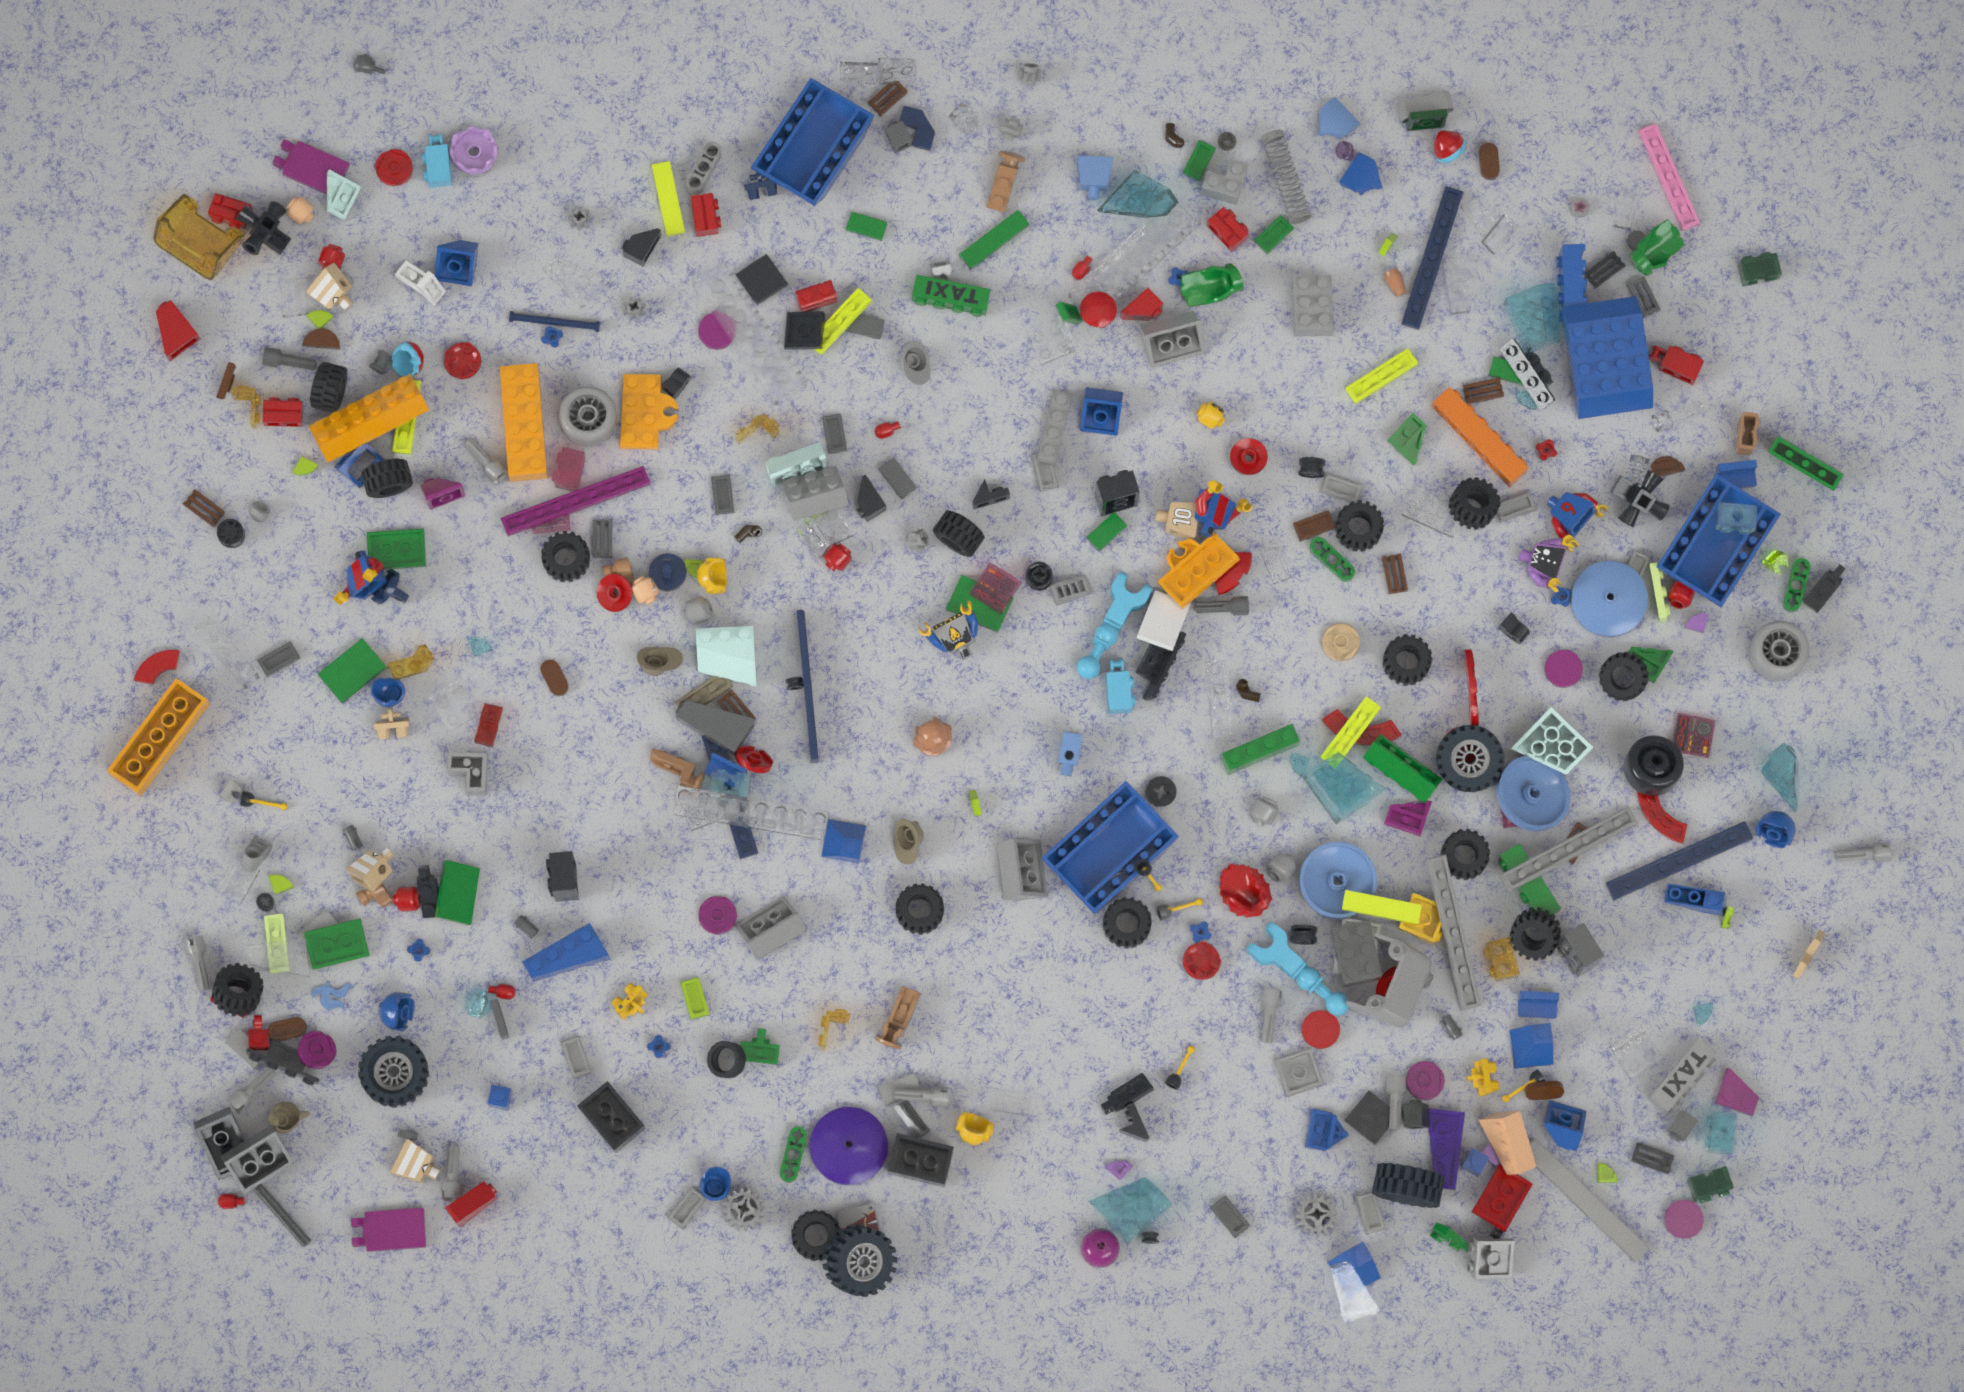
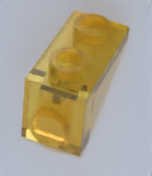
[232,385,261,429]
[735,413,780,445]
[387,644,434,680]
[818,1009,850,1052]

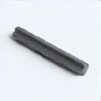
[254,1184,311,1247]

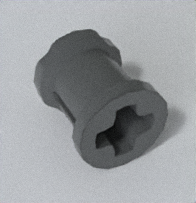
[369,350,392,375]

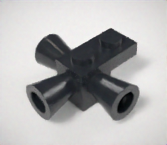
[235,201,291,255]
[1610,470,1670,528]

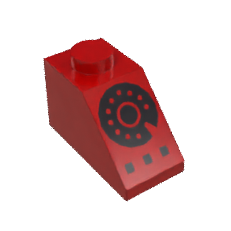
[1120,288,1164,321]

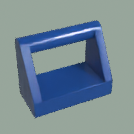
[334,443,384,488]

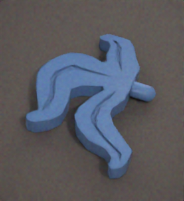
[312,981,354,1010]

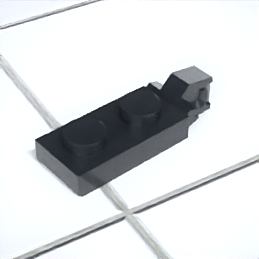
[1802,564,1846,613]
[417,865,439,918]
[1101,1073,1154,1115]

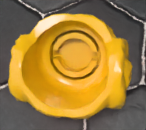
[697,557,727,595]
[955,1111,995,1146]

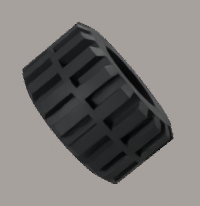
[310,362,347,413]
[361,458,413,498]
[1448,477,1501,530]
[1335,500,1384,552]
[933,510,985,557]
[541,531,590,583]
[1383,634,1432,686]
[1599,652,1649,701]
[1440,829,1490,880]
[896,883,944,935]
[1103,897,1152,949]
[1510,907,1561,961]
[212,963,264,1017]
[791,1209,840,1261]

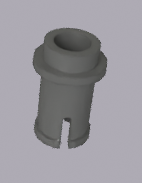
[343,825,363,851]
[514,915,539,939]
[1440,1014,1463,1040]

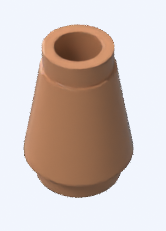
[1384,268,1407,297]

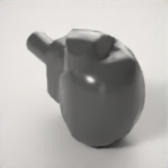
[353,54,386,75]

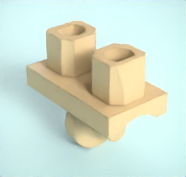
[374,707,410,740]

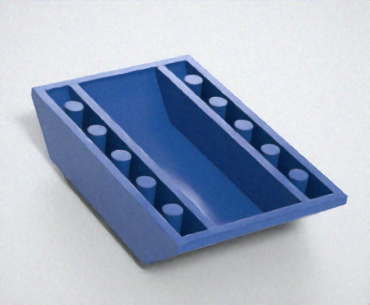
[751,78,874,206]
[1561,296,1653,419]
[1656,474,1781,608]
[1041,781,1179,914]

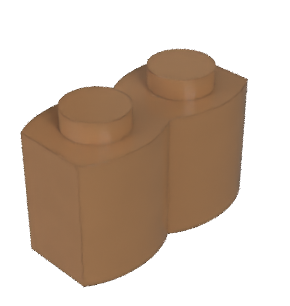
[1735,412,1759,456]

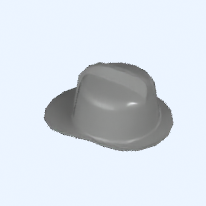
[899,341,930,385]

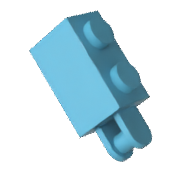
[422,133,452,188]
[1106,658,1136,714]

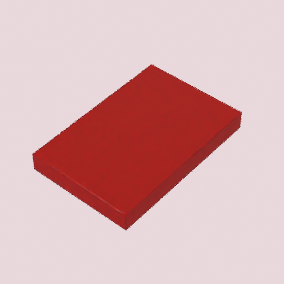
[1471,1164,1533,1232]

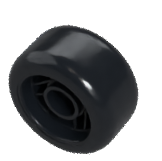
[1623,735,1684,796]

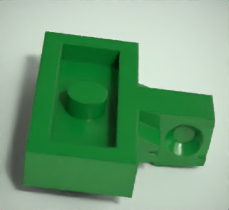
[740,1028,780,1065]
[1430,1222,1469,1252]

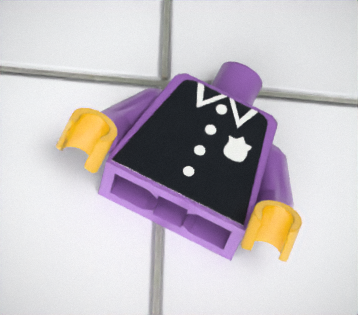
[1519,535,1576,593]

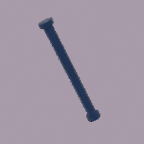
[509,311,601,332]

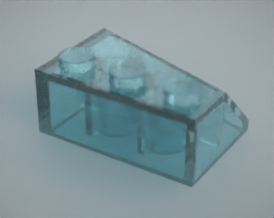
[1097,169,1179,218]
[1503,283,1561,353]
[1758,742,1800,812]
[1303,752,1387,825]
[1089,1177,1172,1245]

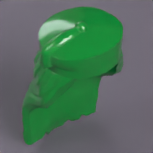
[1629,219,1685,276]
[1181,263,1244,307]

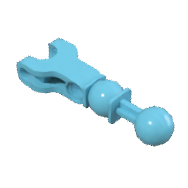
[1076,571,1153,679]
[1246,922,1349,1016]

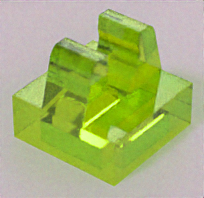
[1762,550,1789,575]

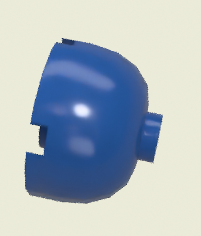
[1756,811,1796,848]
[378,992,415,1032]

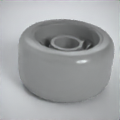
[559,386,617,446]
[1750,621,1809,681]

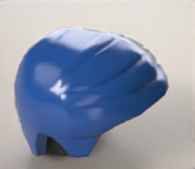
[371,677,405,707]
[700,1166,731,1201]

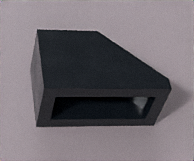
[622,228,662,267]
[856,475,886,522]

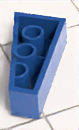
[1556,244,1587,328]
[522,923,610,982]

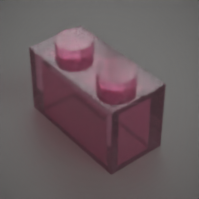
[552,447,586,491]

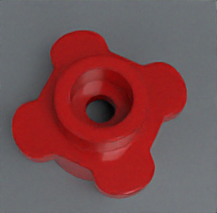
[1535,439,1557,461]

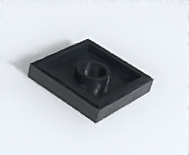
[735,254,788,306]
[784,311,825,350]
[1344,1090,1390,1145]

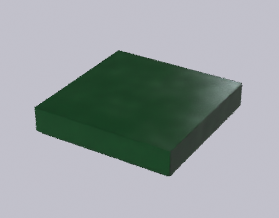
[1406,109,1448,131]

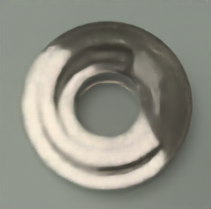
[1218,132,1236,151]

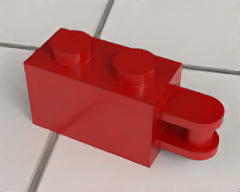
[1649,345,1704,386]

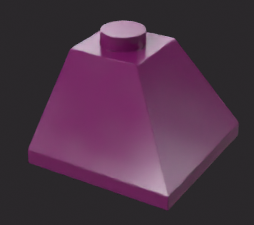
[420,478,466,510]

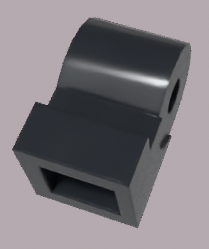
[661,367,692,400]
[1498,612,1530,644]

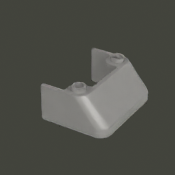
[1346,933,1432,1028]

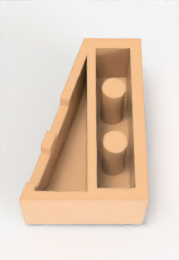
[1478,1111,1537,1175]

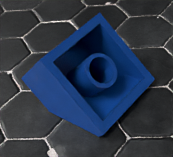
[1080,387,1123,436]

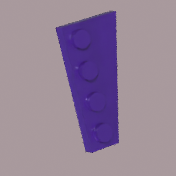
[1429,1108,1465,1191]

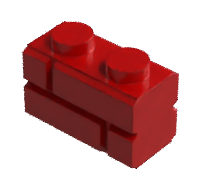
[208,193,253,230]
[691,193,722,237]
[1206,207,1249,252]
[795,280,837,312]
[263,397,304,427]

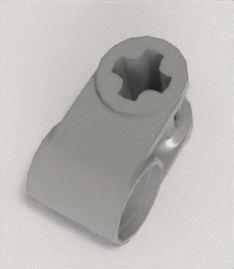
[240,836,273,872]

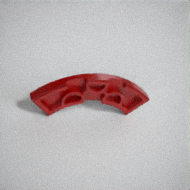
[1464,649,1479,726]
[1322,709,1402,745]
[1637,792,1687,844]

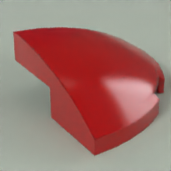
[1215,552,1252,595]

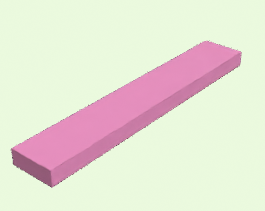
[1638,123,1700,231]

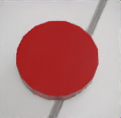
[375,149,413,186]
[735,745,773,774]
[1301,1010,1340,1049]

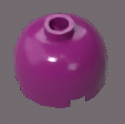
[1081,1228,1120,1268]

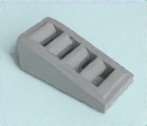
[1050,575,1092,606]

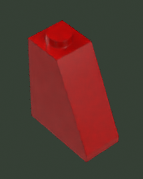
[156,300,200,361]
[445,1181,497,1228]

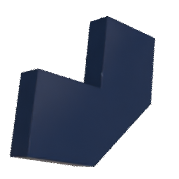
[899,106,935,151]

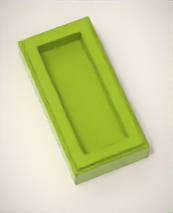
[680,977,710,1020]

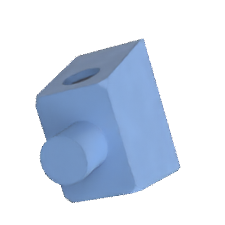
[1077,156,1113,200]
[1058,732,1082,777]

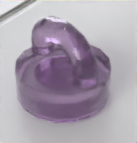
[1336,141,1354,160]

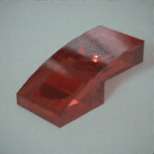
[474,703,503,747]

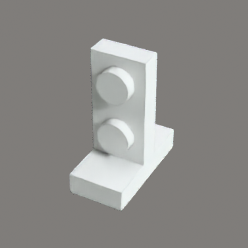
[395,261,446,306]

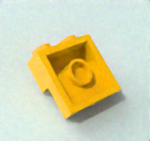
[1398,893,1443,945]

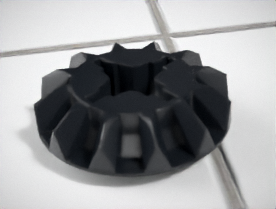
[1146,776,1177,807]

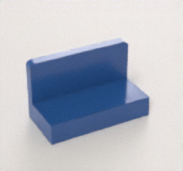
[1716,460,1757,488]
[704,753,747,791]
[1518,991,1559,1019]

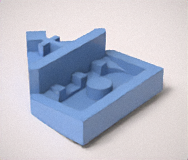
[1318,97,1360,140]

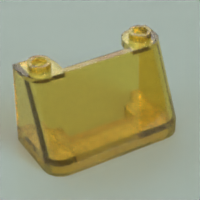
[153,194,245,280]

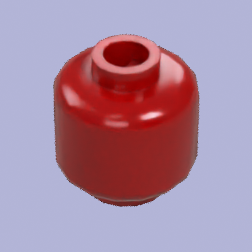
[318,244,345,270]
[824,543,852,572]
[1668,581,1695,609]
[393,886,421,912]

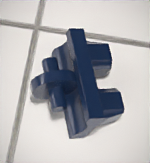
[744,172,777,200]

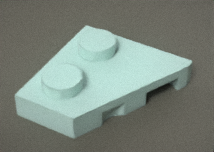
[327,169,361,221]

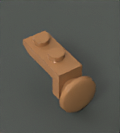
[987,151,1025,213]
[650,748,705,799]
[875,986,921,1049]

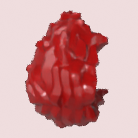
[1219,863,1272,918]

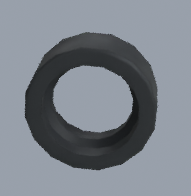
[707,1041,746,1079]

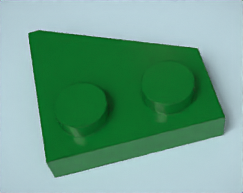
[1387,413,1427,466]
[1624,647,1674,683]

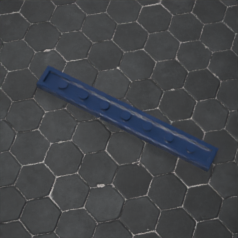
[1401,186,1463,330]
[797,610,819,763]
[701,735,759,860]
[1606,821,1753,901]

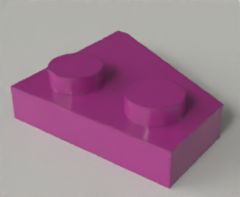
[1384,801,1432,837]
[1715,1068,1759,1116]

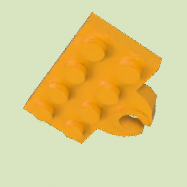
[620,374,679,450]
[1157,532,1240,609]

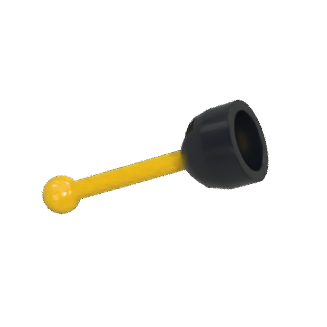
[240,791,288,810]
[1135,859,1162,891]
[1164,1046,1195,1090]
[1502,1069,1546,1103]

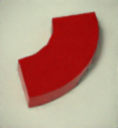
[134,650,180,685]

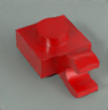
[247,1015,269,1050]

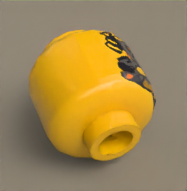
[1196,401,1225,429]

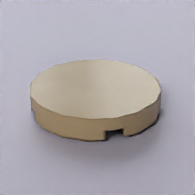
[1322,623,1360,662]

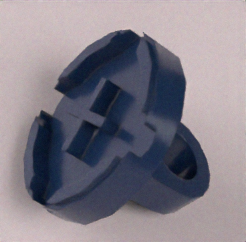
[648,553,687,592]
[371,569,409,605]

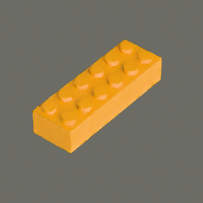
[500,363,548,482]
[308,374,429,463]
[107,678,210,797]

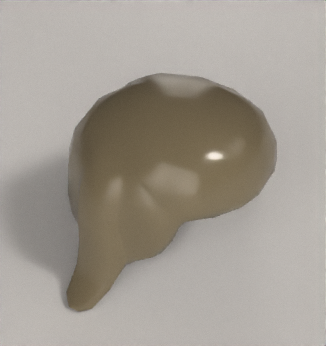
[268,1102,310,1134]

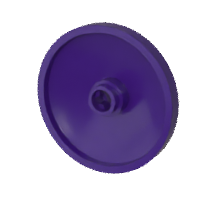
[810,1107,888,1186]

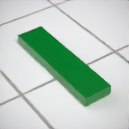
[959,210,1030,270]

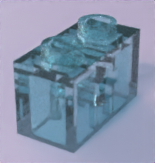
[1715,502,1757,535]
[708,769,751,801]
[1705,1111,1737,1155]

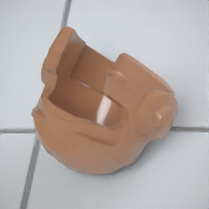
[913,717,952,756]

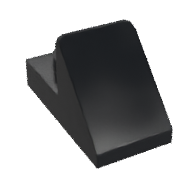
[972,479,1010,510]
[1120,1102,1149,1142]

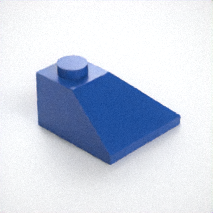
[435,240,479,286]
[821,819,866,864]
[1510,1023,1554,1069]
[1544,1100,1587,1152]
[1327,1241,1381,1297]

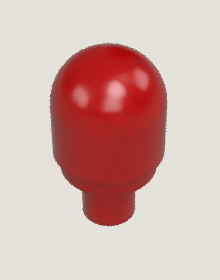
[1072,255,1093,280]
[875,421,901,439]
[488,983,516,1000]
[218,1193,246,1209]

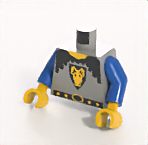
[918,601,979,660]

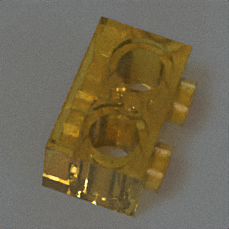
[1484,937,1520,983]

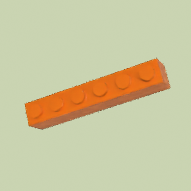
[1431,387,1528,488]

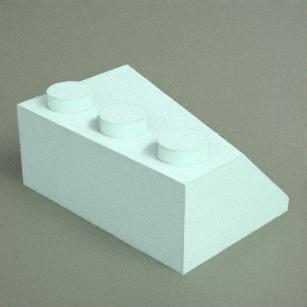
[765,442,827,488]
[696,626,757,687]
[1511,707,1593,775]

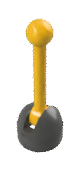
[1156,898,1203,921]

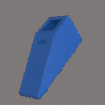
[1664,883,1727,916]

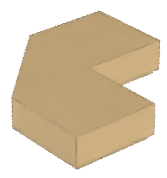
[1793,929,1825,979]

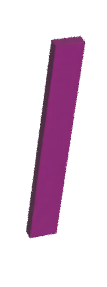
[501,466,651,536]

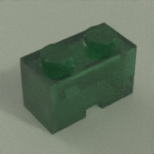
[1737,252,1782,287]
[1687,1166,1734,1204]

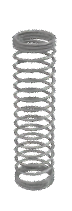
[1261,129,1312,224]

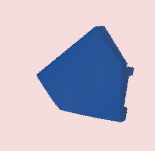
[1339,152,1383,195]
[1305,1109,1349,1151]

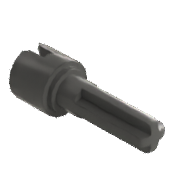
[262,347,316,370]
[1195,596,1249,616]

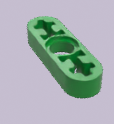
[1310,537,1355,582]
[1783,558,1811,612]
[780,1126,807,1183]

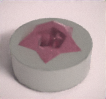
[1570,198,1590,218]

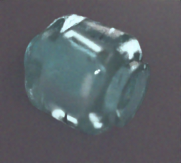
[464,988,492,1018]

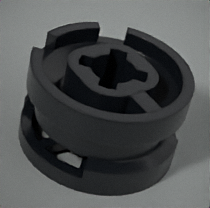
[1298,457,1325,478]
[217,519,245,548]
[1026,561,1053,591]
[1290,925,1318,945]

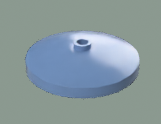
[1571,561,1648,637]
[1496,756,1570,832]
[1299,842,1377,919]

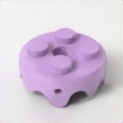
[450,126,498,175]

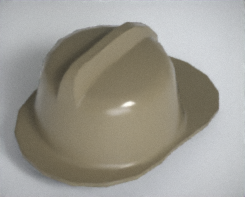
[637,647,683,676]
[894,819,924,864]

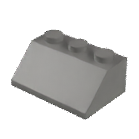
[1140,311,1205,368]
[997,838,1048,901]
[735,896,806,960]

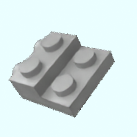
[1467,1236,1515,1279]

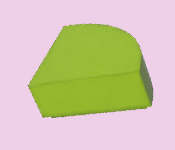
[1379,233,1398,256]
[306,310,334,329]
[292,456,319,476]
[684,559,704,579]
[968,790,982,816]
[268,875,294,895]
[1721,906,1734,929]
[1597,1163,1618,1183]

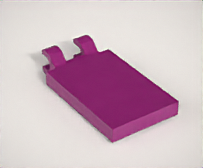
[272,139,350,195]
[351,1208,426,1252]

